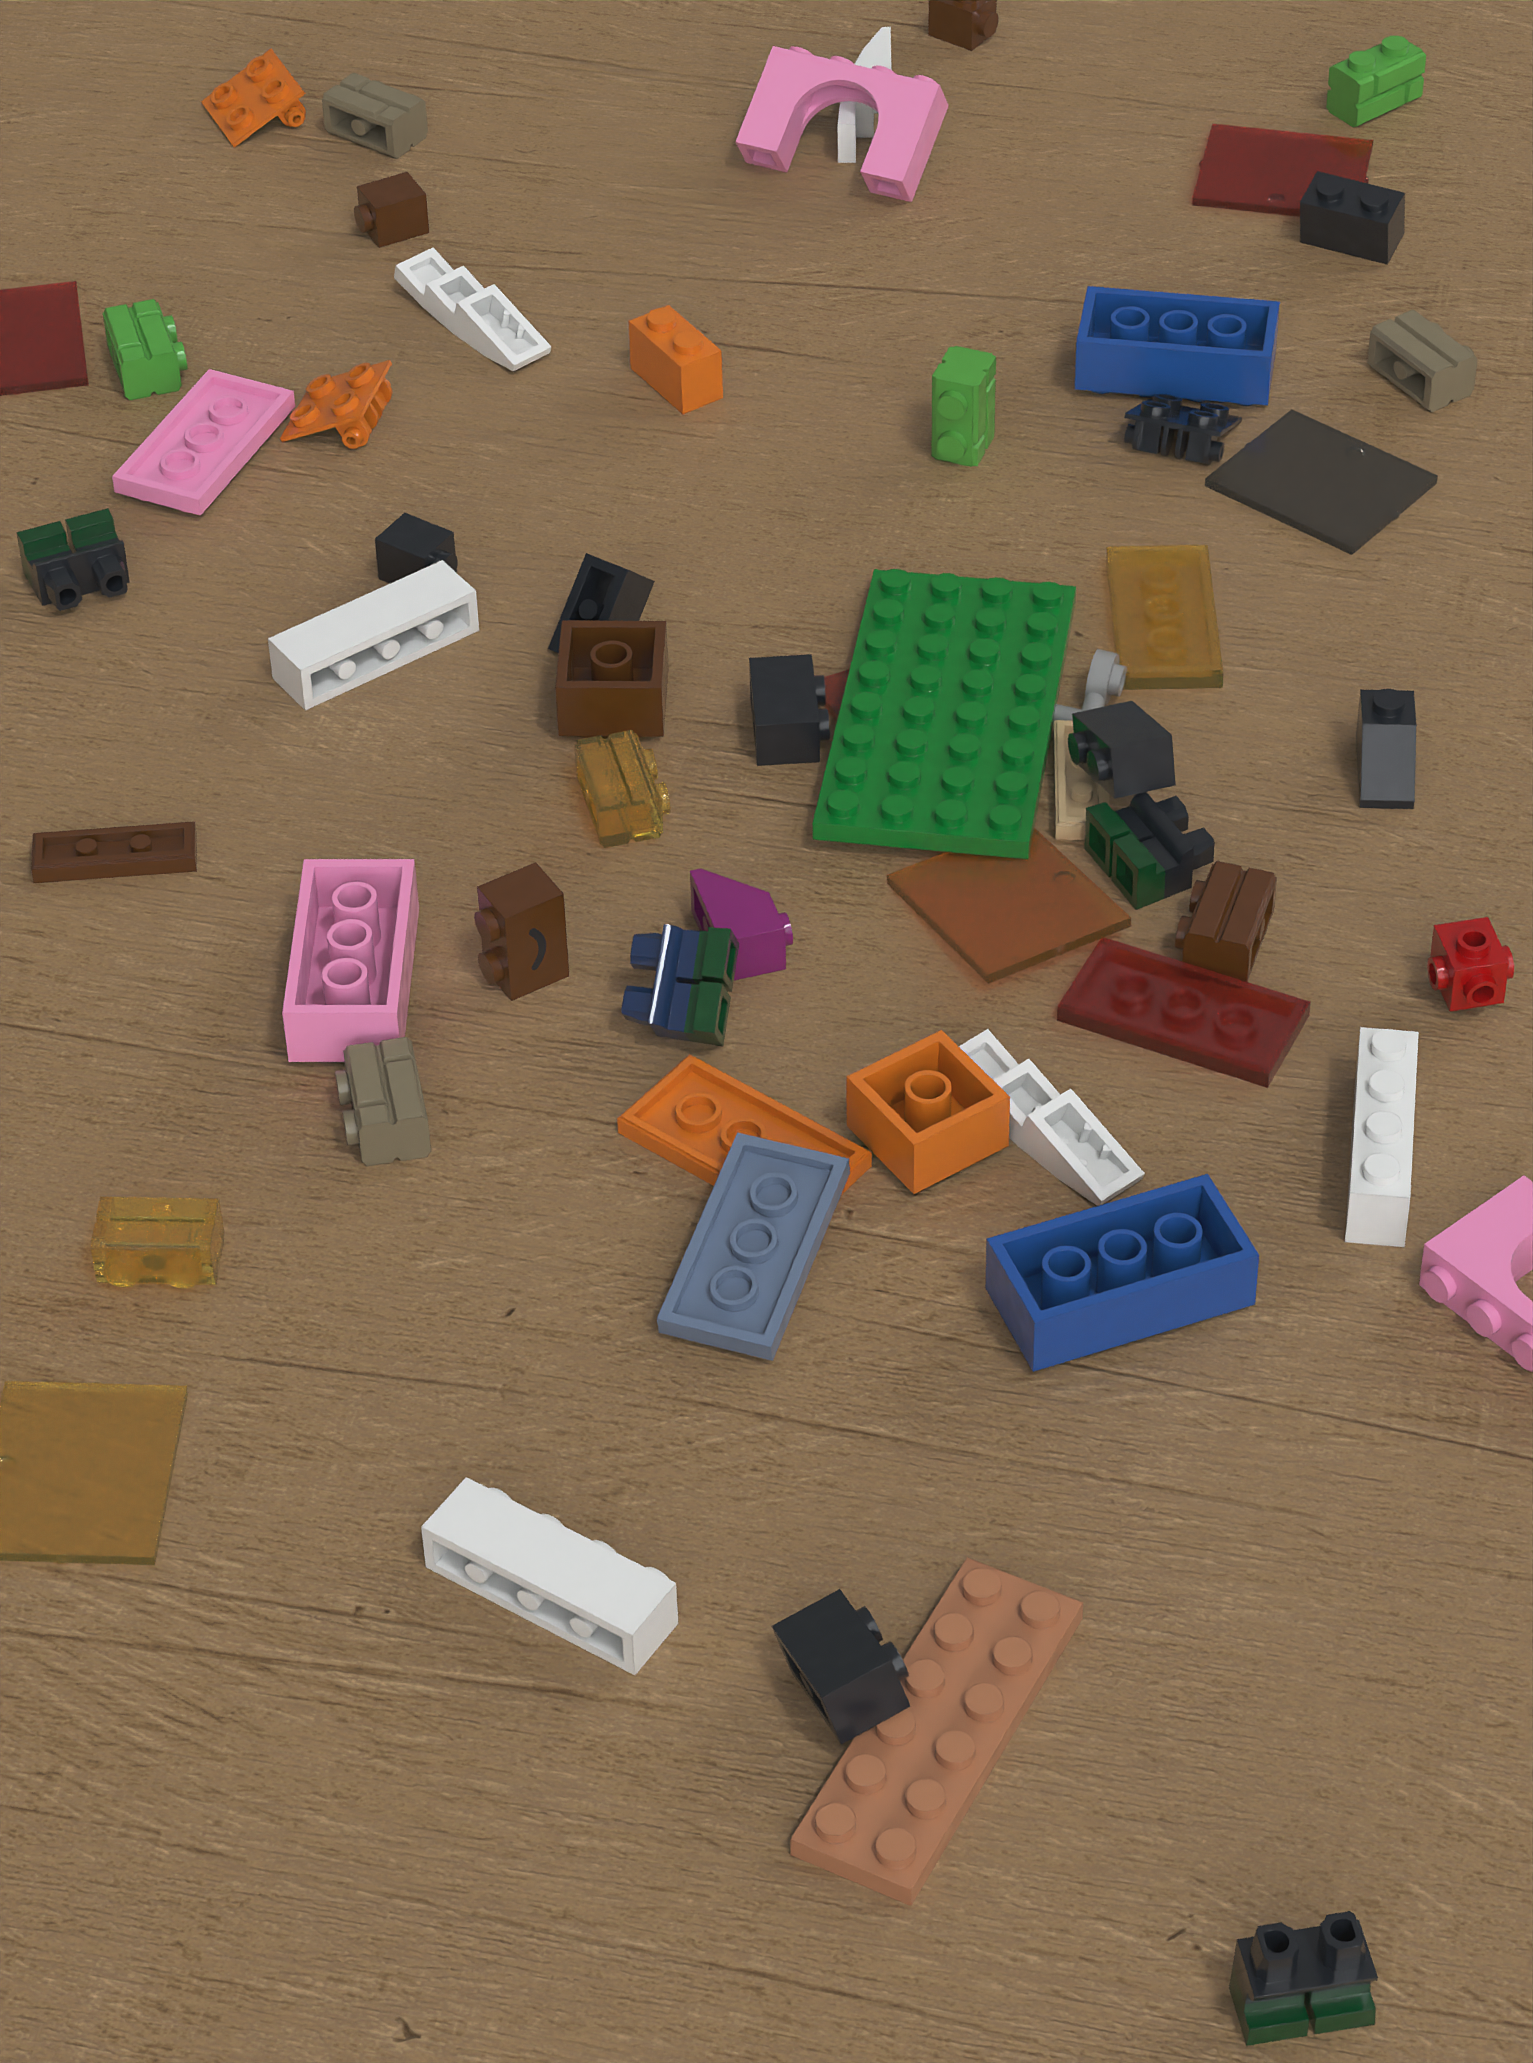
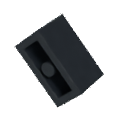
[1300,171,1405,265]
[749,654,830,766]
[1068,701,1176,799]
[771,1589,910,1744]

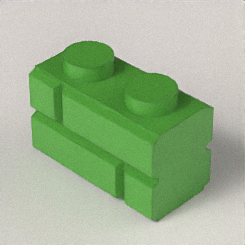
[1326,36,1426,127]
[102,299,188,401]
[931,346,996,467]

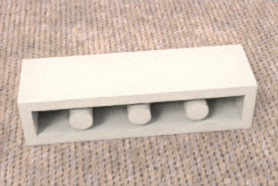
[268,560,479,710]
[1345,1027,1419,1247]
[421,1477,678,1675]

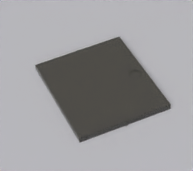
[1205,409,1438,555]

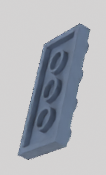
[657,1132,850,1361]

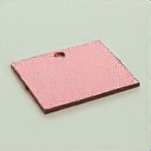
[1192,124,1374,217]
[0,281,89,396]

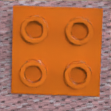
[201,49,306,148]
[280,360,393,449]

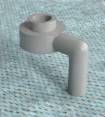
[1053,649,1127,724]

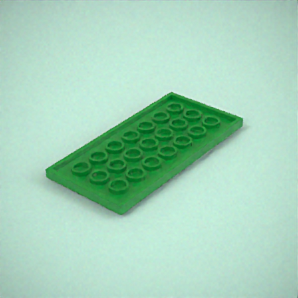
[812,569,1076,859]

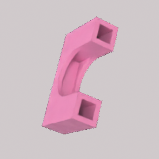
[735,46,949,202]
[1419,1176,1533,1372]

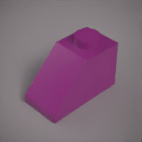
[690,868,793,981]

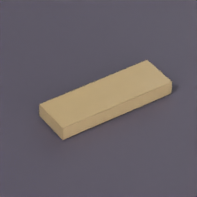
[1053,720,1109,840]

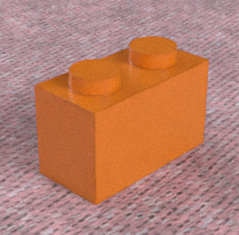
[628,305,723,414]

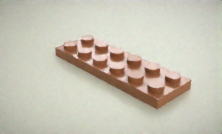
[790,1557,1083,1906]

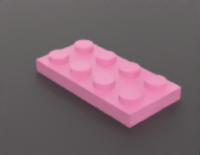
[112,369,295,516]

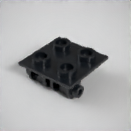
[1124,394,1242,465]

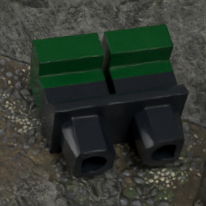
[16,508,130,611]
[1084,792,1215,910]
[1229,1911,1378,2046]

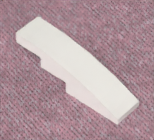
[838,27,891,163]
[394,248,552,371]
[959,1029,1145,1206]

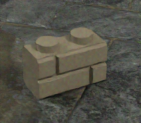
[322,72,428,159]
[1367,309,1478,412]
[335,1037,431,1166]

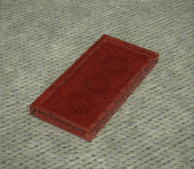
[1057,937,1311,1088]

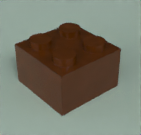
[555,620,669,738]

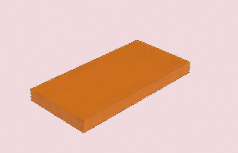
[617,1054,872,1195]

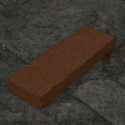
[31,822,197,883]

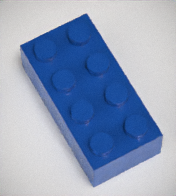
[1075,286,1280,406]
[985,1174,1259,1372]

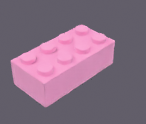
[282,859,419,1062]

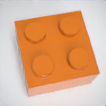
[846,1030,1010,1194]

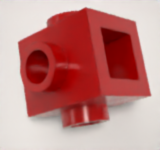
[1427,917,1514,1012]

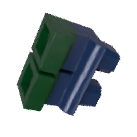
[621,924,739,1047]

